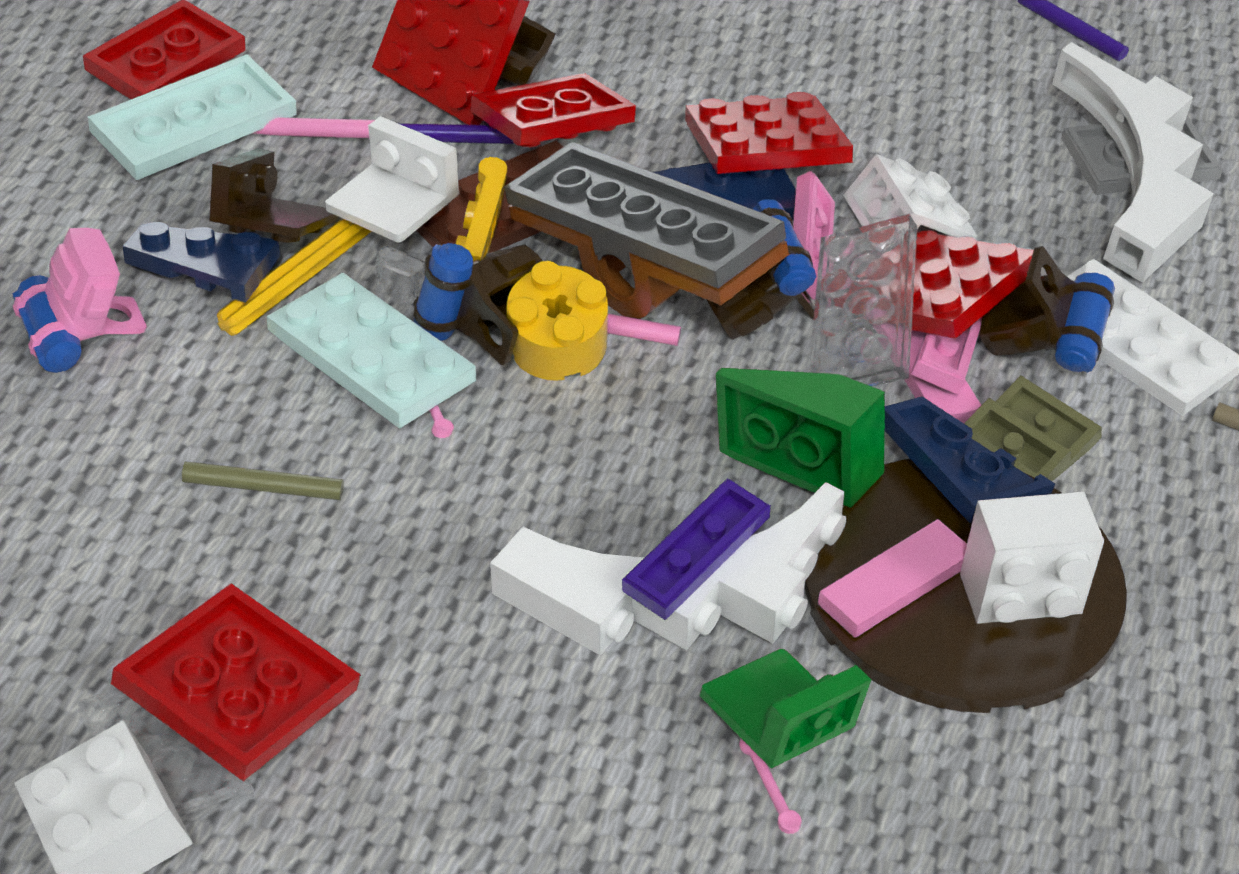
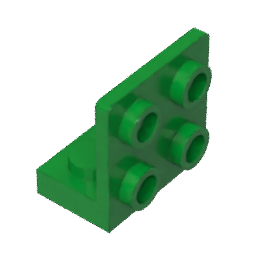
[700,649,872,769]

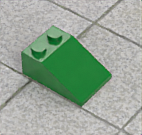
[716,368,885,508]

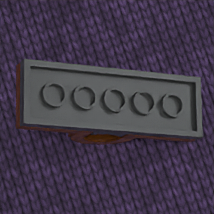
[504,142,789,319]

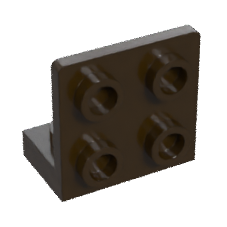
[209,148,339,243]

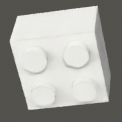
[960,492,1104,624]
[14,720,193,874]

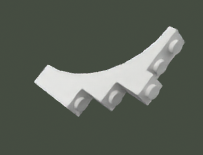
[1052,42,1214,283]
[490,482,846,655]

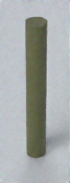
[182,461,344,500]

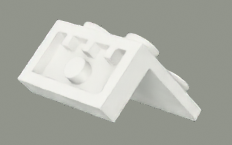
[325,116,459,242]
[843,154,977,257]

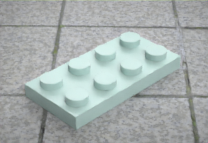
[88,54,297,181]
[266,273,476,429]

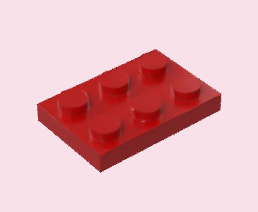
[83,0,246,99]
[471,73,636,147]

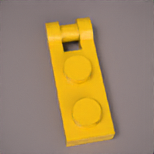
[456,157,507,261]

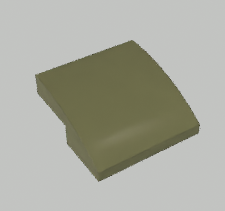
[964,375,1102,481]

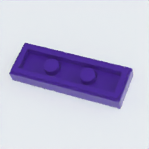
[622,478,771,620]

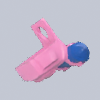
[12,228,147,373]

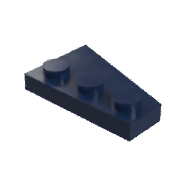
[654,162,796,221]
[122,222,280,303]
[885,396,1055,523]

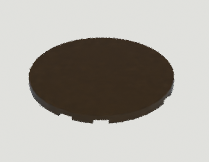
[804,458,1127,713]

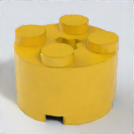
[507,261,608,381]

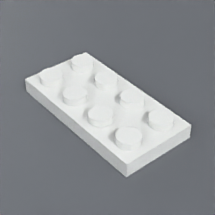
[1067,259,1239,416]

